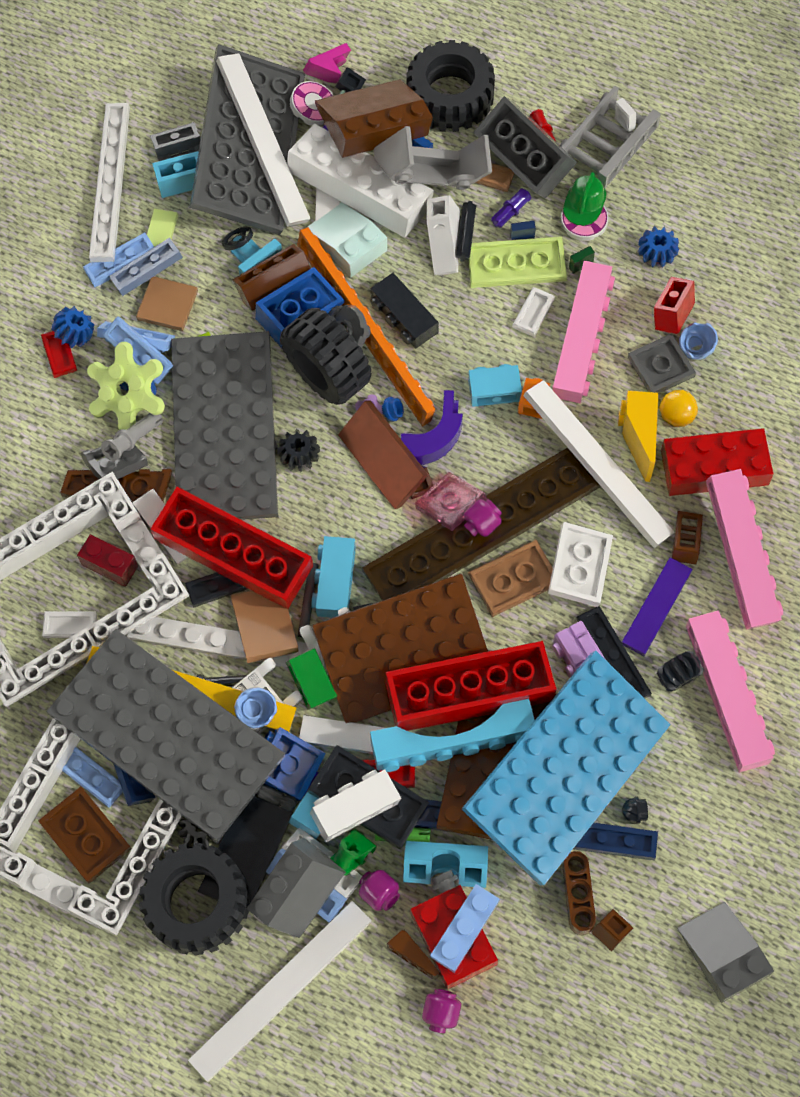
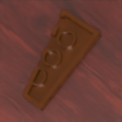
[60,469,172,514]

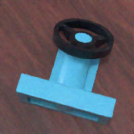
[222,226,282,274]

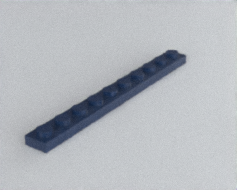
[415,799,658,861]

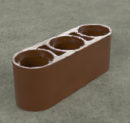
[562,851,596,936]

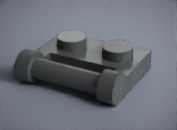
[81,445,148,479]

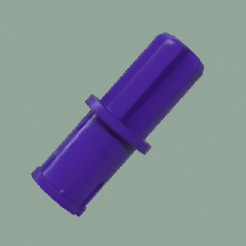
[491,188,531,228]

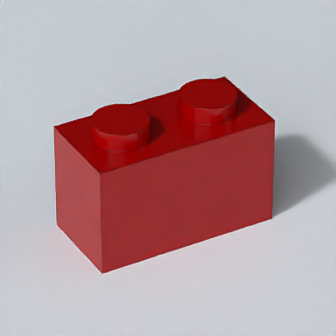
[654,276,695,334]

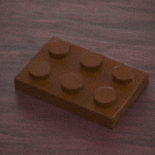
[38,786,132,884]

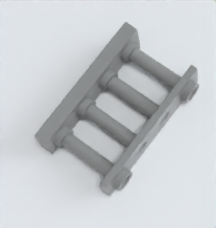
[560,86,661,188]

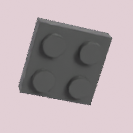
[628,333,696,394]

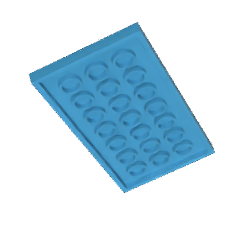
[462,651,671,886]

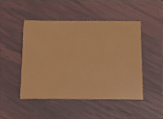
[468,540,553,617]
[231,591,299,663]

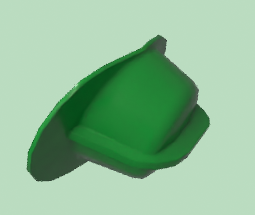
[563,172,607,226]

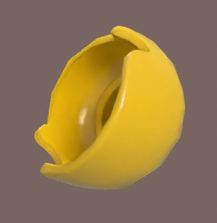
[659,390,698,427]

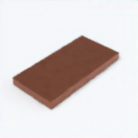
[338,400,428,509]

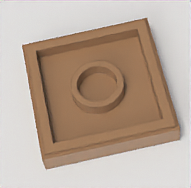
[136,277,198,331]

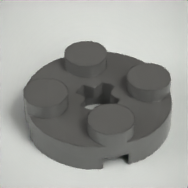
[328,305,370,348]

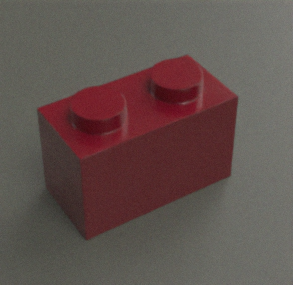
[77,534,138,587]

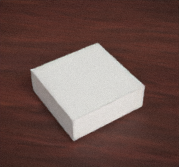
[615,98,636,132]

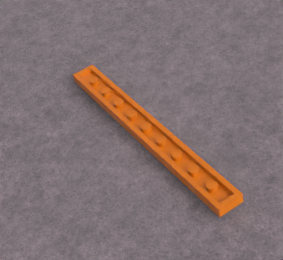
[297,227,435,427]

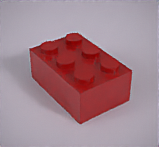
[410,885,498,990]

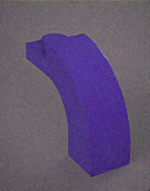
[401,390,463,465]

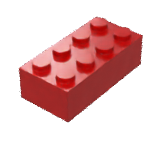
[661,428,774,496]

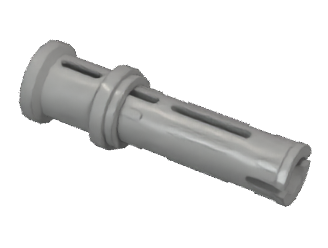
[101,413,163,461]

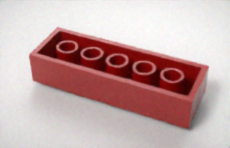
[150,487,313,609]
[385,641,557,731]

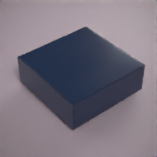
[510,221,536,240]

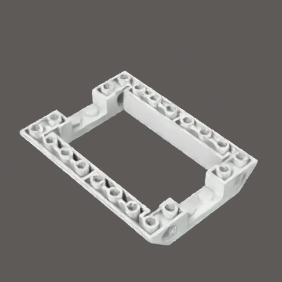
[0,472,189,707]
[0,718,182,936]

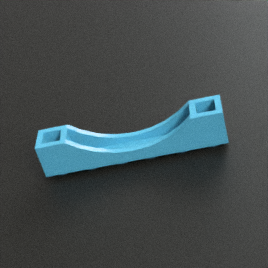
[370,699,535,772]

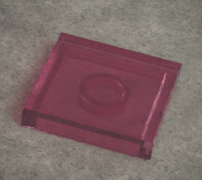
[415,472,487,531]

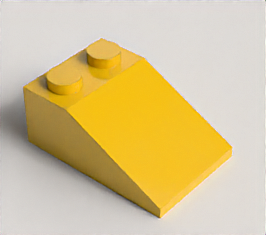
[618,391,658,482]

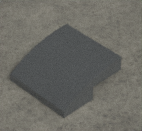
[150,122,201,161]

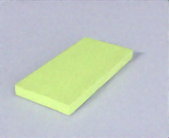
[468,237,567,288]

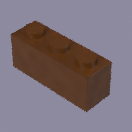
[232,244,311,311]

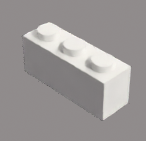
[310,770,401,842]

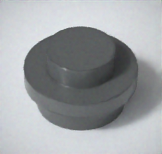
[431,870,459,893]

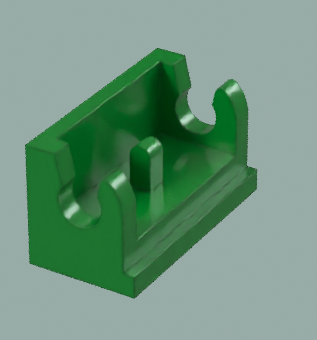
[285,648,337,710]

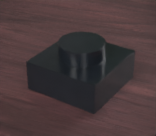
[335,67,366,93]

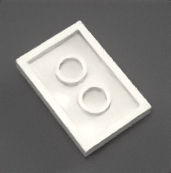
[548,522,613,607]

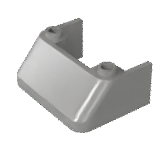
[374,126,492,190]

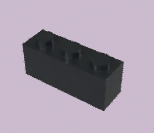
[370,273,439,349]

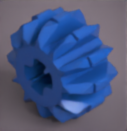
[638,226,679,268]
[51,306,95,348]

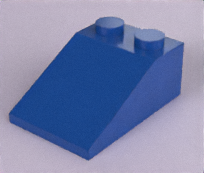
[255,267,344,348]

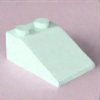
[306,202,387,278]

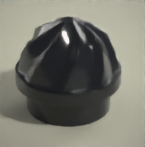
[622,796,648,824]

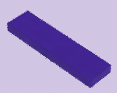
[622,558,693,656]

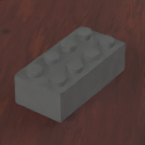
[473,96,577,198]

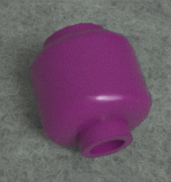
[464,499,502,537]
[359,870,400,911]
[422,989,462,1033]

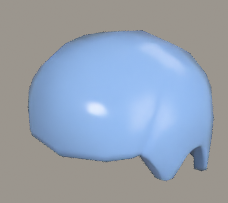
[679,322,718,360]
[234,687,277,729]

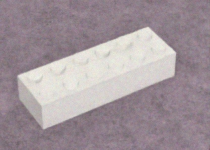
[287,124,434,238]

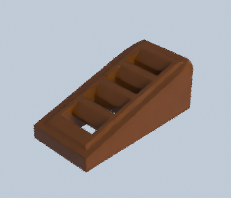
[671,511,703,565]
[387,930,440,980]

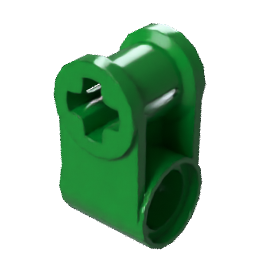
[330,829,377,876]

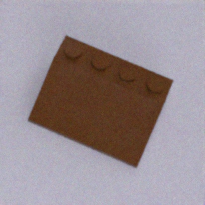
[315,79,433,158]

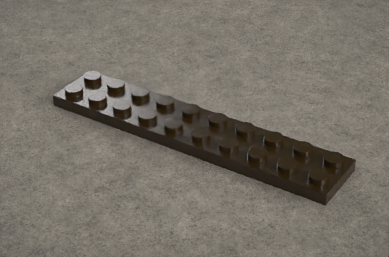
[362,447,601,600]

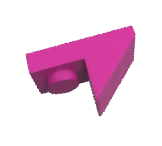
[303,43,351,84]

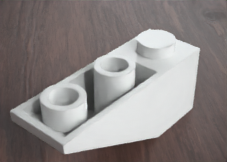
[427,195,460,275]

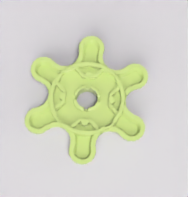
[87,342,165,430]

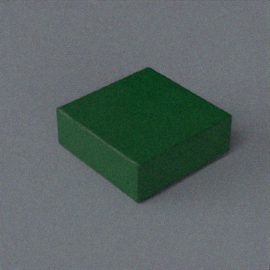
[569,246,595,274]

